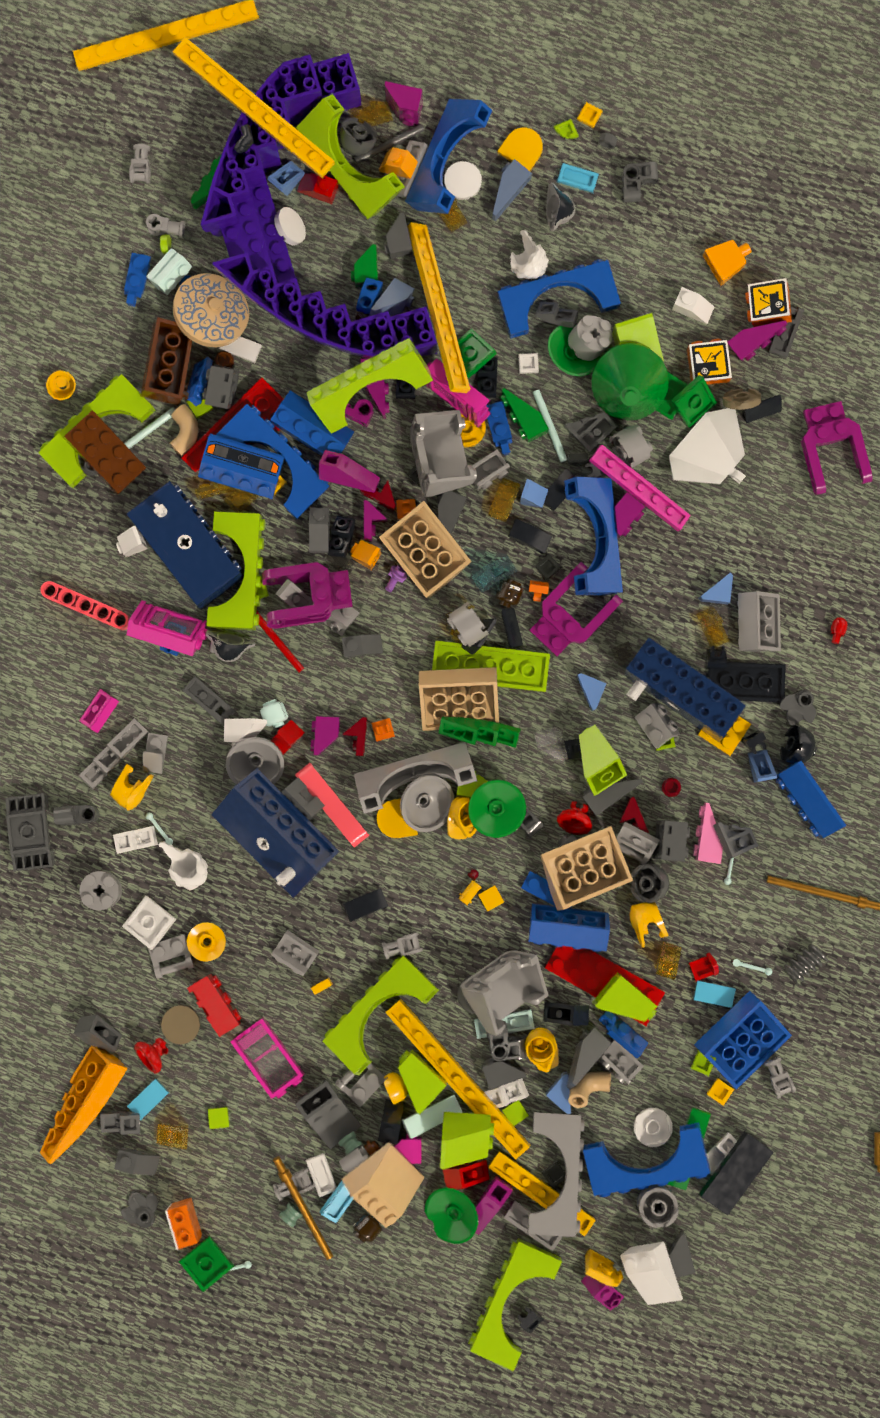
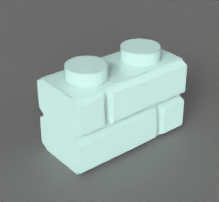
[146,248,192,295]

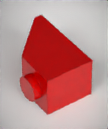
[297,174,339,205]
[443,1160,489,1189]

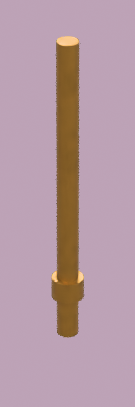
[766,875,880,911]
[273,1156,333,1260]

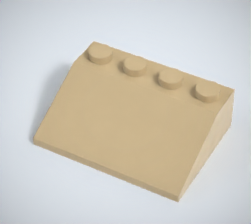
[379,501,472,598]
[419,667,499,731]
[540,826,633,911]
[342,1142,424,1228]

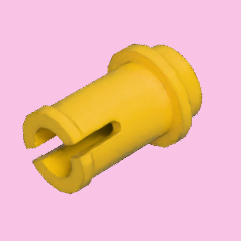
[458,880,482,905]

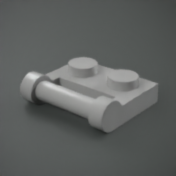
[616,822,659,865]
[148,934,195,979]
[335,1063,387,1107]

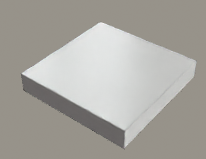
[122,896,176,950]

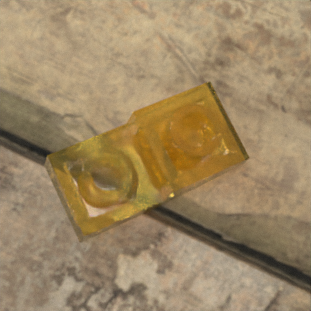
[488,478,521,522]

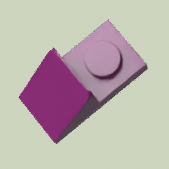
[364,500,387,541]

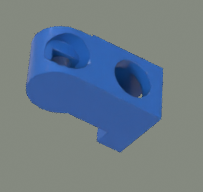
[356,278,383,314]

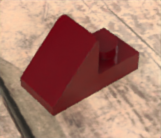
[360,480,396,511]
[342,717,368,757]
[618,797,649,833]

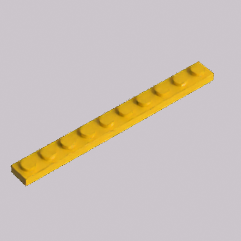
[73,0,259,71]
[173,37,335,178]
[407,222,470,393]
[385,999,531,1160]

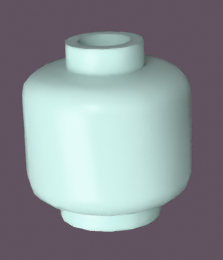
[260,699,288,729]

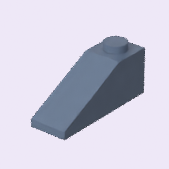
[492,159,532,221]
[368,278,415,317]

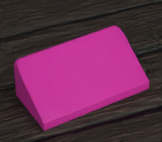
[79,689,119,733]

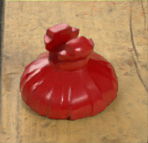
[557,801,592,835]
[134,1038,169,1074]

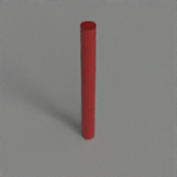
[256,611,305,673]

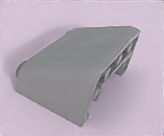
[410,410,477,497]
[460,950,549,1035]

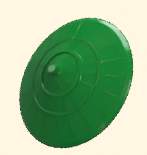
[548,325,600,376]
[468,780,526,838]
[425,1188,478,1244]

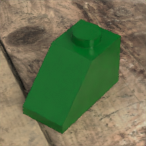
[351,244,378,288]

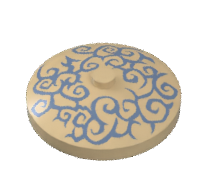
[173,274,249,347]

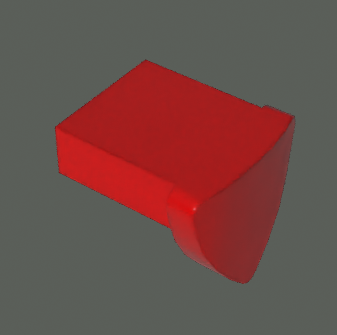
[689,952,719,981]

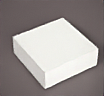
[519,353,539,374]

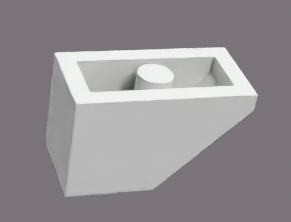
[672,287,714,324]
[116,526,148,557]
[224,719,267,746]

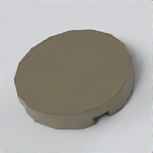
[723,389,761,410]
[161,1005,201,1044]

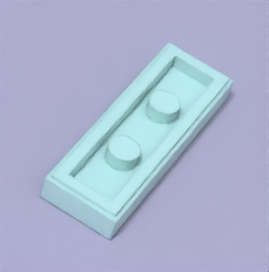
[474,1009,535,1039]
[402,1095,463,1139]

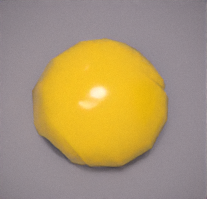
[46,370,76,400]
[384,1072,408,1105]

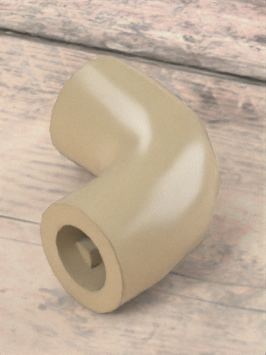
[170,404,199,457]
[568,1071,611,1108]

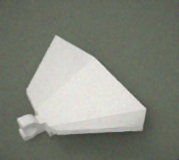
[669,408,745,484]

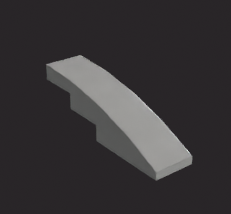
[79,719,148,790]

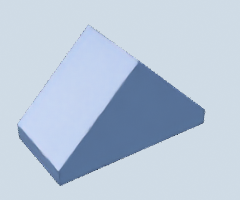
[267,161,305,196]
[520,479,548,508]
[698,573,733,604]
[577,673,607,711]
[748,749,777,782]
[545,1072,571,1114]

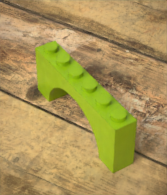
[296,94,405,219]
[306,338,433,434]
[38,374,155,488]
[207,512,265,631]
[322,956,439,1075]
[468,1238,562,1371]

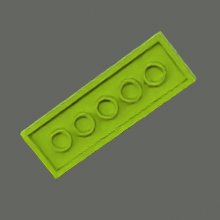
[432,640,550,692]

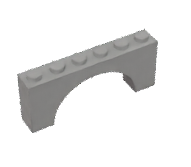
[354,742,477,814]
[527,1112,585,1237]

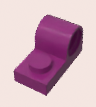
[345,399,374,427]

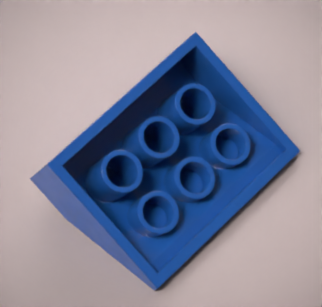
[694,991,792,1089]

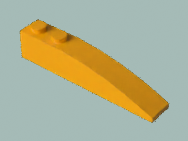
[40,1045,128,1164]

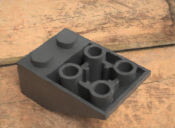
[295,1078,362,1149]

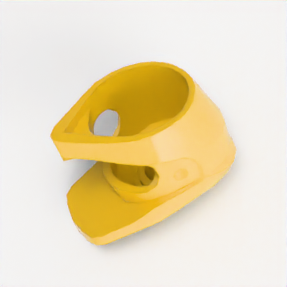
[110,764,154,811]
[447,796,477,839]
[629,902,669,948]
[525,1028,559,1072]

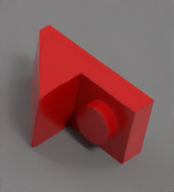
[270,720,305,755]

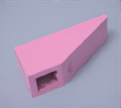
[693,803,723,864]

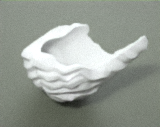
[510,230,549,279]
[159,841,208,891]

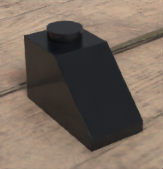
[544,1002,589,1026]
[378,1099,405,1145]

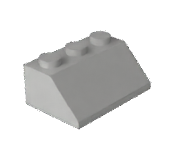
[737,591,781,652]

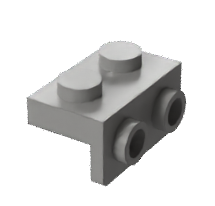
[472,450,510,490]
[324,607,359,636]
[635,703,680,749]
[271,930,320,976]
[600,1040,644,1084]

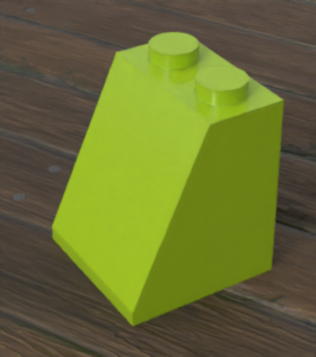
[612,313,664,362]
[579,725,627,796]
[592,973,657,1022]
[398,1049,447,1115]
[440,1112,494,1169]

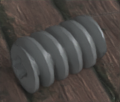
[784,944,828,986]

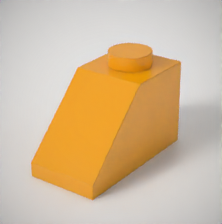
[379,147,418,179]
[350,540,381,570]

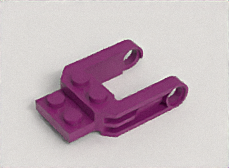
[801,401,873,495]
[529,561,623,657]
[261,562,353,629]

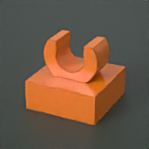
[396,499,416,520]
[529,580,549,602]
[371,718,395,742]

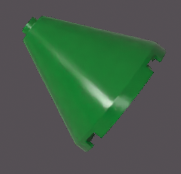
[591,343,669,420]

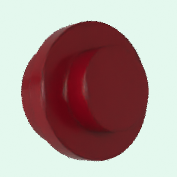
[662,778,681,797]

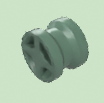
[338,1131,363,1155]
[279,1202,303,1227]

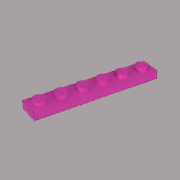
[589,444,691,531]

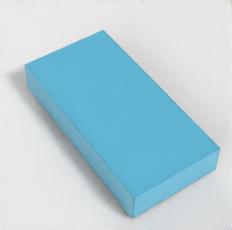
[557,163,599,193]
[693,981,736,1008]
[127,1079,169,1120]
[320,1181,353,1223]

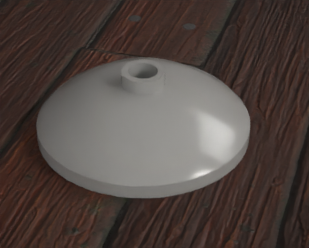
[226,737,284,785]
[400,775,454,832]

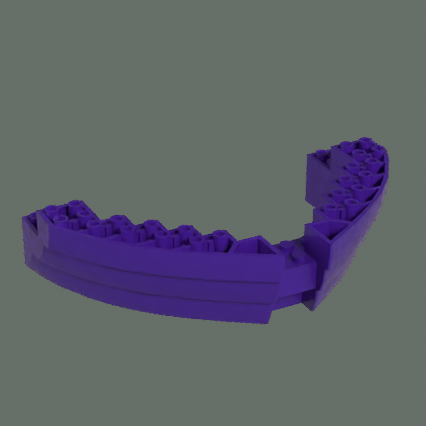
[201,53,437,358]

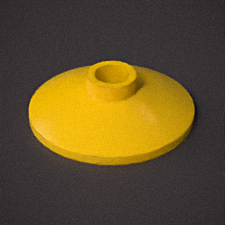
[187,922,226,962]

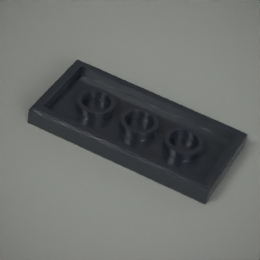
[708,662,786,703]
[698,1131,774,1216]

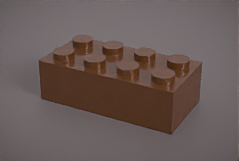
[140,317,192,405]
[63,410,146,495]

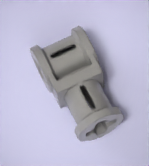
[129,144,151,184]
[146,214,185,238]
[382,932,423,960]
[764,1056,796,1099]
[273,1168,315,1201]

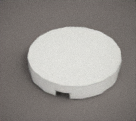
[444,161,482,200]
[274,207,306,245]
[634,1108,673,1147]

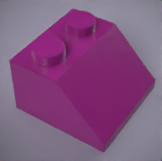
[384,81,423,126]

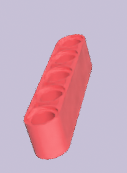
[40,581,130,630]
[295,762,369,848]

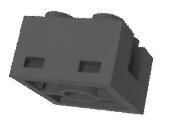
[203,365,240,409]
[281,778,325,821]
[653,820,690,862]

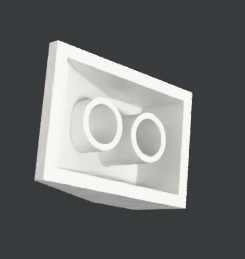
[620,1242,683,1305]

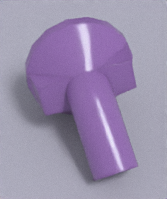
[385,565,407,592]

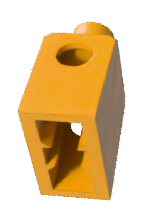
[702,240,752,286]

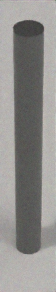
[354,124,424,164]

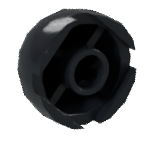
[780,725,817,764]

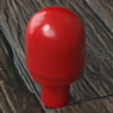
[830,617,848,644]

